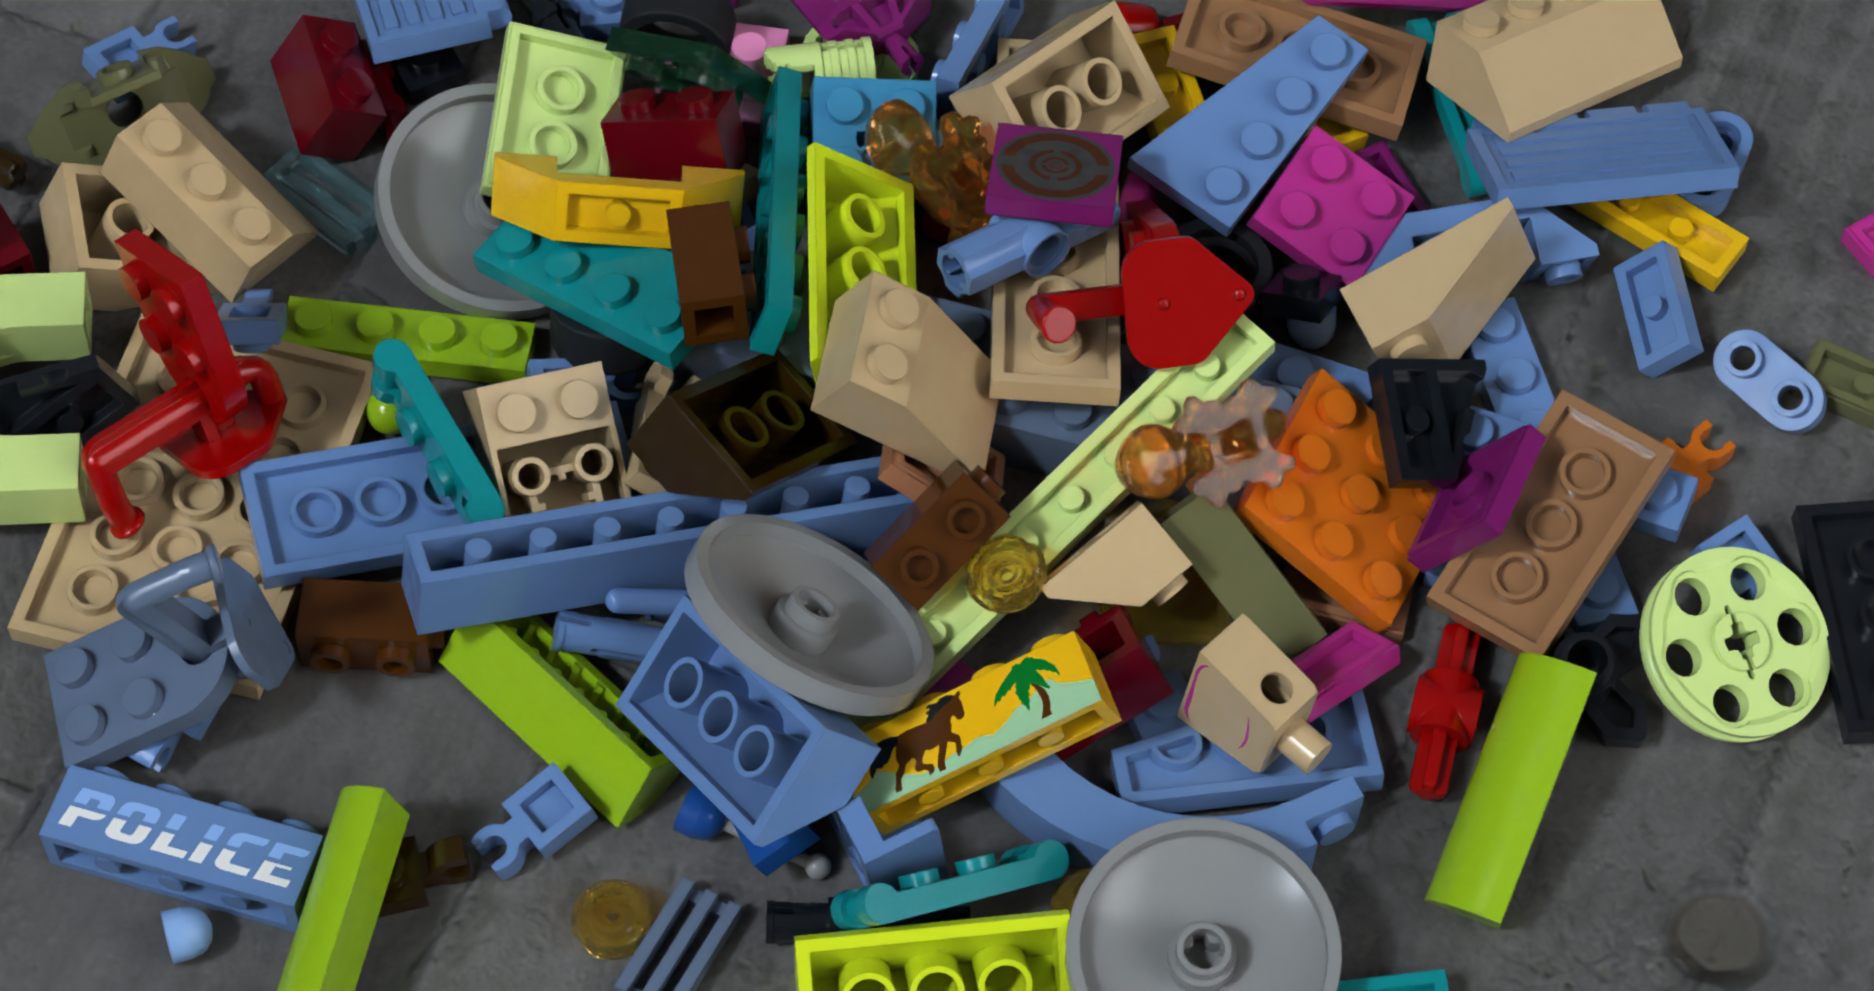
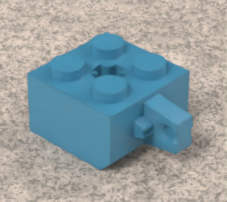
[807,76,980,218]

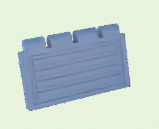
[354,0,512,64]
[1465,101,1740,209]

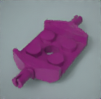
[791,0,931,76]

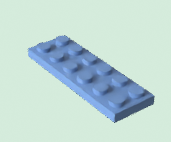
[238,400,643,590]

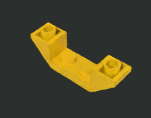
[491,152,745,249]

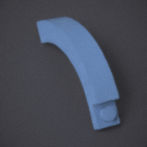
[979,754,1364,873]

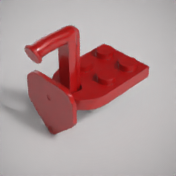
[1025,199,1254,369]
[81,228,287,539]

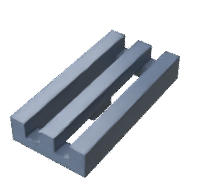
[614,877,742,991]

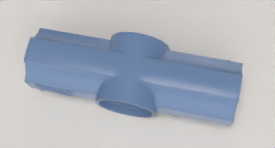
[937,201,1121,298]

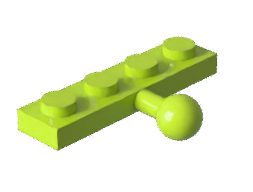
[282,296,537,435]

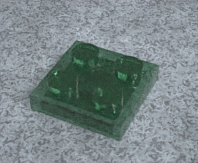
[605,26,772,109]

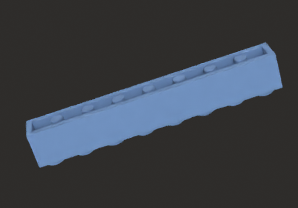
[401,456,914,635]

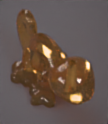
[865,99,993,243]
[1114,379,1296,509]

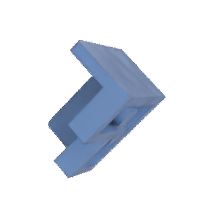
[826,796,949,891]

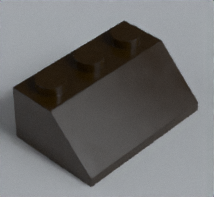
[626,348,859,501]

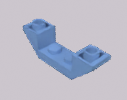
[1349,200,1600,310]

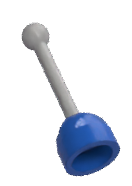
[673,784,831,880]

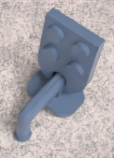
[43,544,295,770]

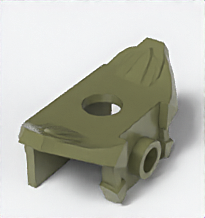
[26,46,216,166]

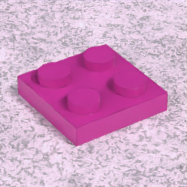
[1246,125,1415,288]

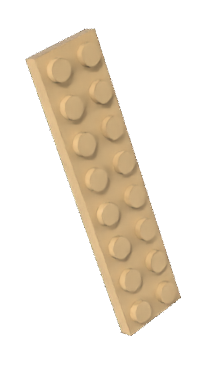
[989,38,1121,407]

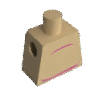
[1177,613,1333,774]

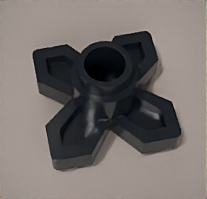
[1548,614,1647,748]

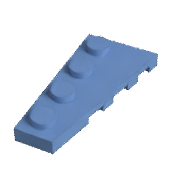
[1127,15,1369,237]
[1110,688,1384,813]

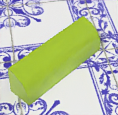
[438,615,681,828]
[1424,652,1597,930]
[276,785,410,991]

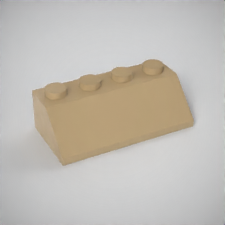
[1426,0,1683,143]

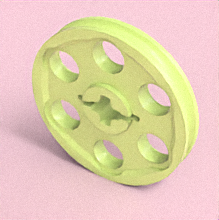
[1639,547,1830,743]

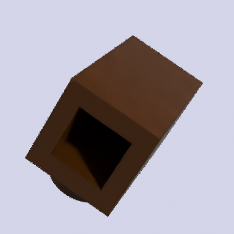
[666,201,759,347]
[864,460,1011,611]
[295,578,449,677]

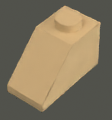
[1037,501,1193,607]

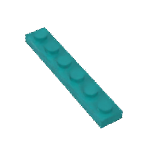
[749,66,810,356]

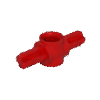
[1406,623,1484,801]

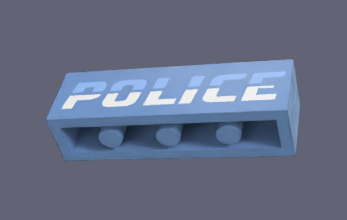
[39,764,325,933]

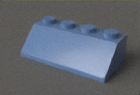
[615,594,881,847]

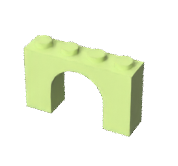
[0,272,93,525]

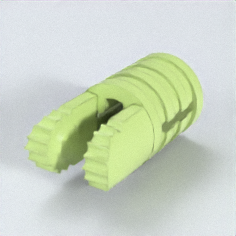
[763,36,876,98]

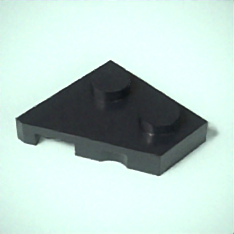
[0,353,141,448]
[1367,358,1487,488]

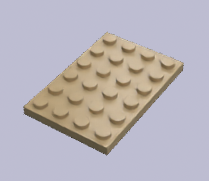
[7,313,374,700]

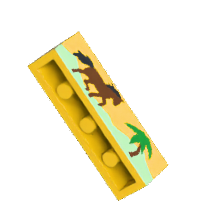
[852,631,1122,836]

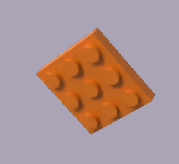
[1234,368,1439,633]

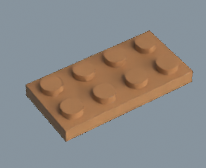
[1166,0,1428,141]
[1426,389,1675,656]

